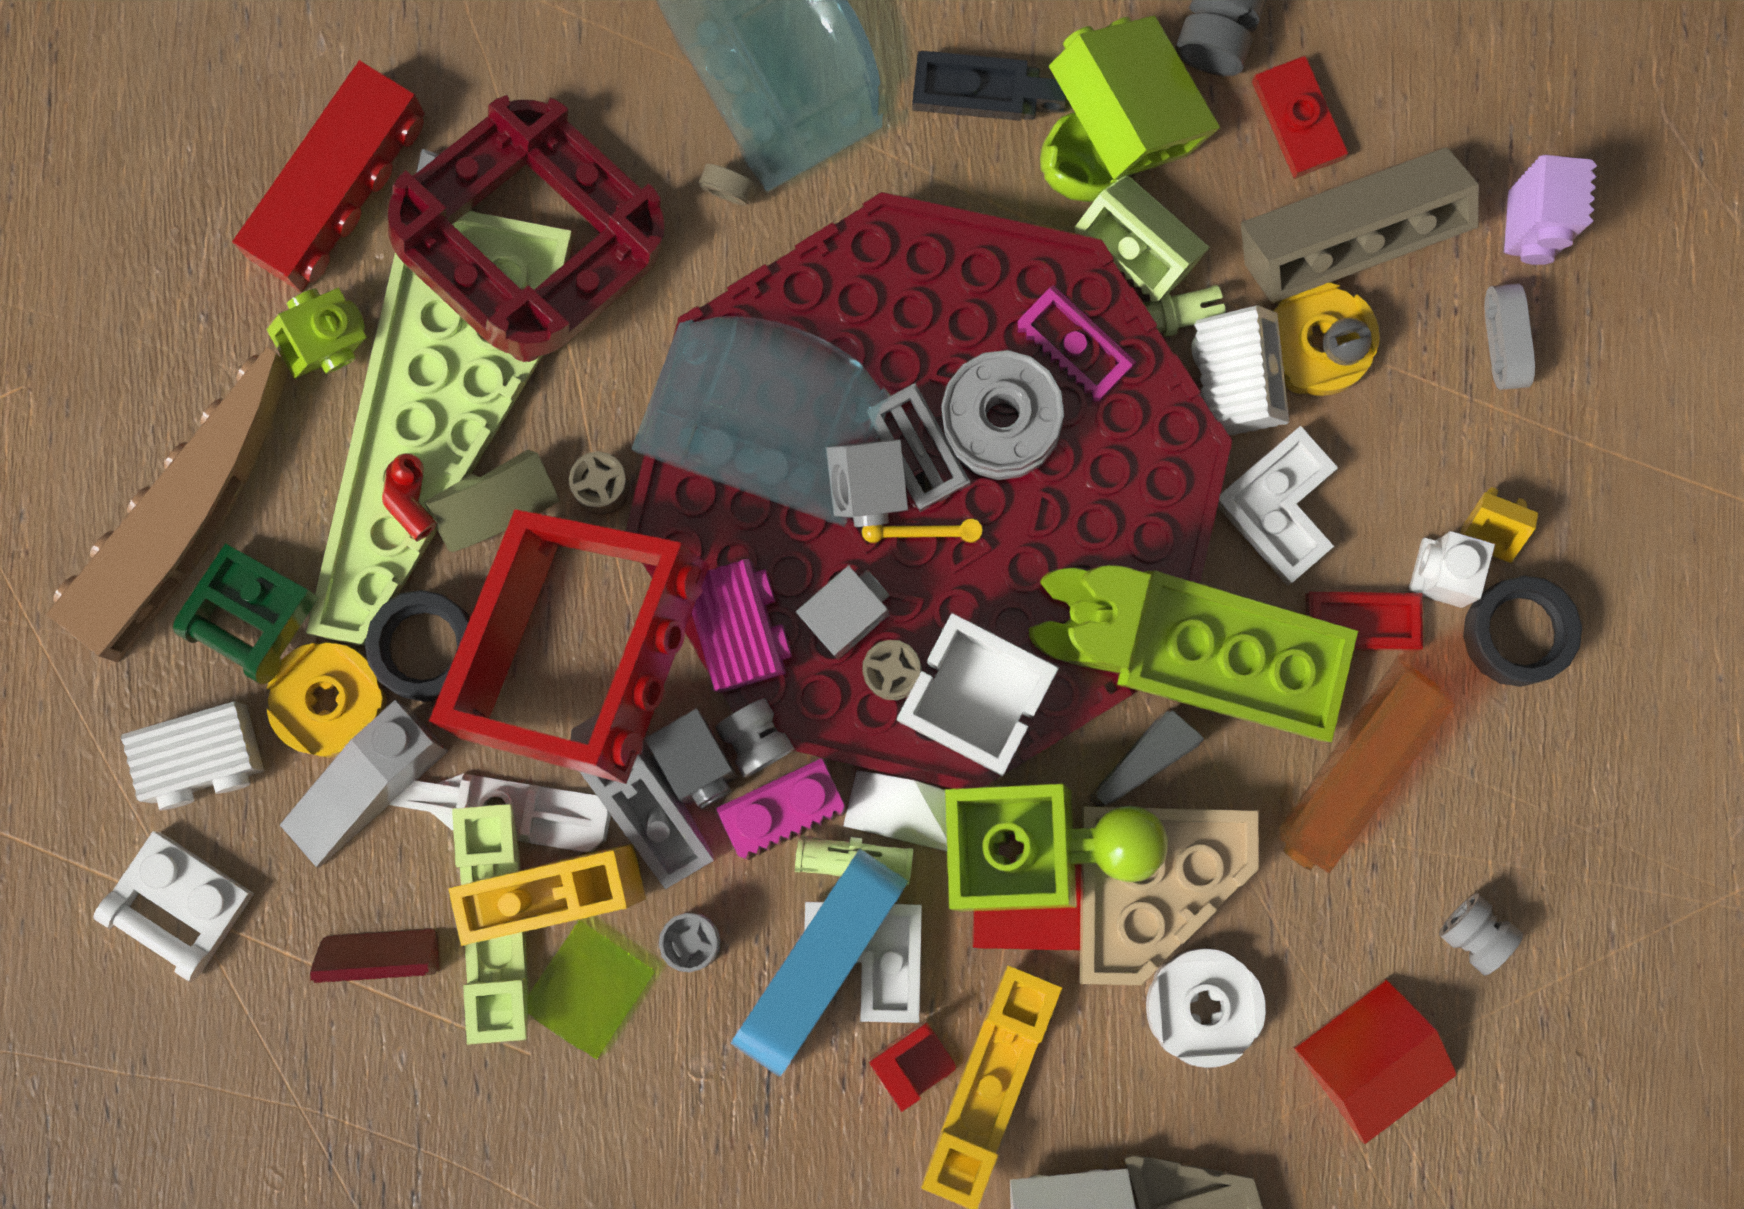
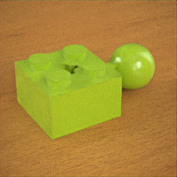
[945,784,1168,912]

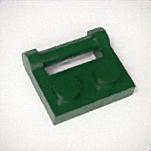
[173,543,319,685]

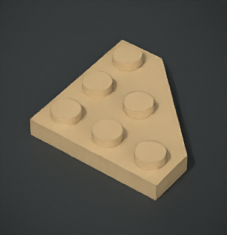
[1080,807,1259,985]

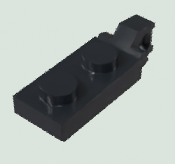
[912,50,1066,121]

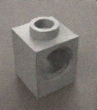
[826,440,908,527]
[796,566,890,660]

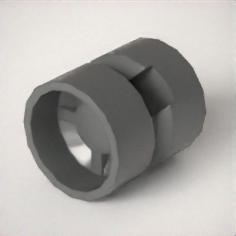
[1175,0,1266,76]

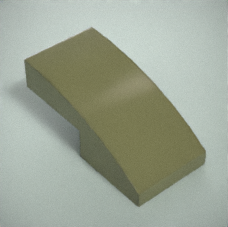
[424,449,560,552]

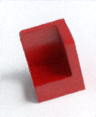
[868,1019,956,1113]

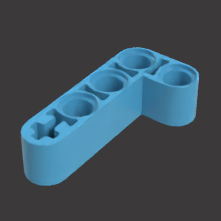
[731,849,909,1077]

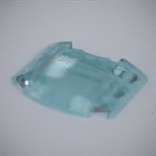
[656,0,883,193]
[631,316,890,527]

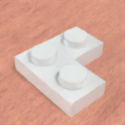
[1218,426,1338,586]
[805,902,922,1023]

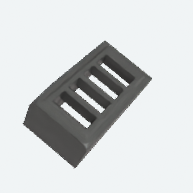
[1090,710,1204,807]

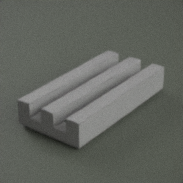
[865,383,970,512]

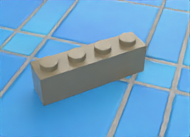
[1241,147,1479,303]

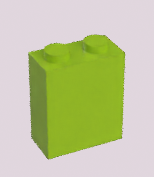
[1049,15,1220,180]

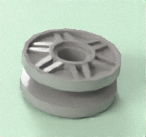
[941,350,1064,480]

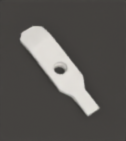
[389,774,611,853]

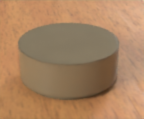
[699,164,757,206]

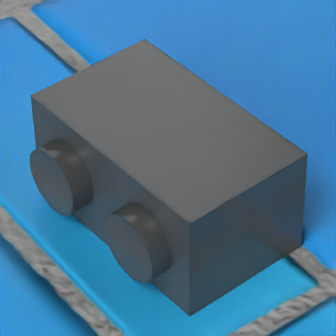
[645,709,738,809]

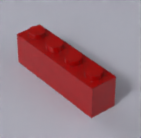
[232,60,425,293]

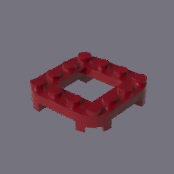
[388,95,664,362]

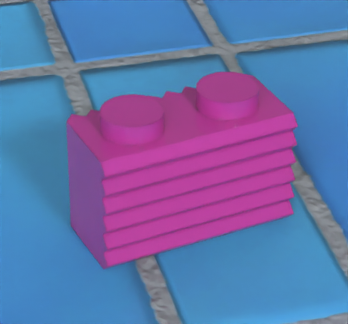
[1018,285,1136,402]
[692,559,792,693]
[716,758,845,860]

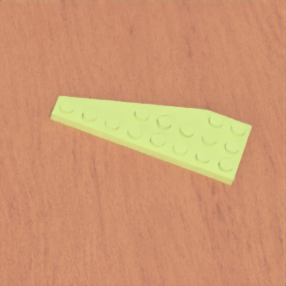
[306,211,574,646]

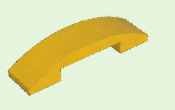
[921,965,1062,1209]

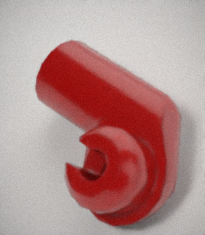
[382,453,437,542]

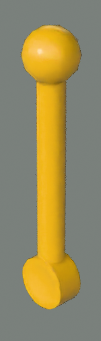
[862,519,982,543]

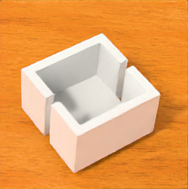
[897,613,1058,776]

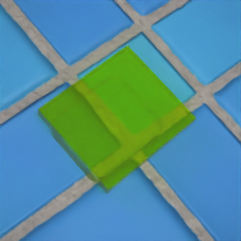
[528,920,656,1060]

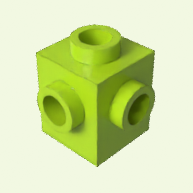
[266,287,367,379]

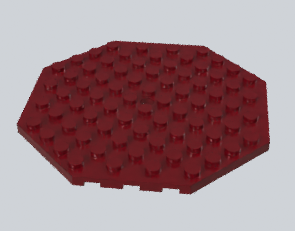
[626,192,1232,789]

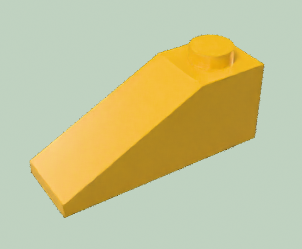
[448,843,646,946]

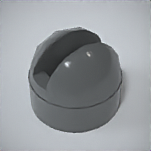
[1323,318,1372,366]

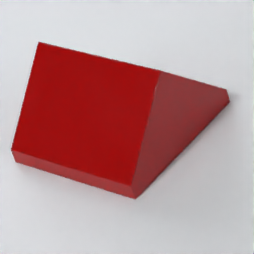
[1293,979,1457,1144]

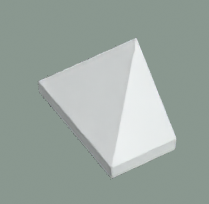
[843,770,947,851]

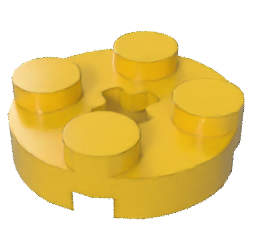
[1273,282,1380,396]
[266,643,387,758]

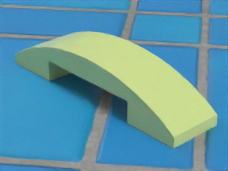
[452,804,528,1045]

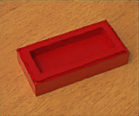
[1305,591,1423,651]

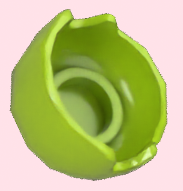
[1040,112,1120,202]

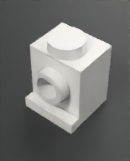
[1408,531,1495,608]

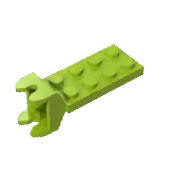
[1029,566,1358,742]

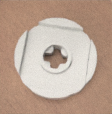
[1146,949,1266,1067]

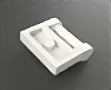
[93,831,254,982]

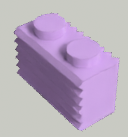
[1504,155,1597,265]

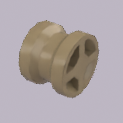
[569,451,630,515]
[863,640,922,700]

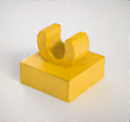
[1460,487,1538,563]

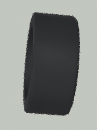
[1463,575,1582,687]
[365,590,470,702]

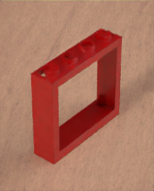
[429,509,710,784]

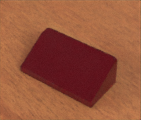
[310,929,439,983]

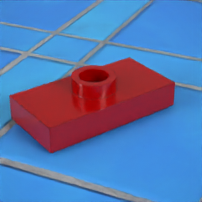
[1251,56,1348,179]

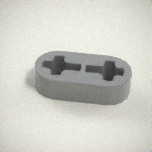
[1484,284,1535,390]

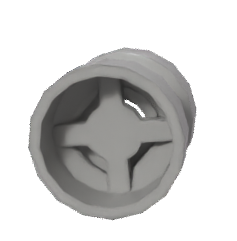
[715,698,794,778]
[1439,893,1523,976]
[659,913,721,972]

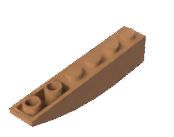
[46,346,289,663]

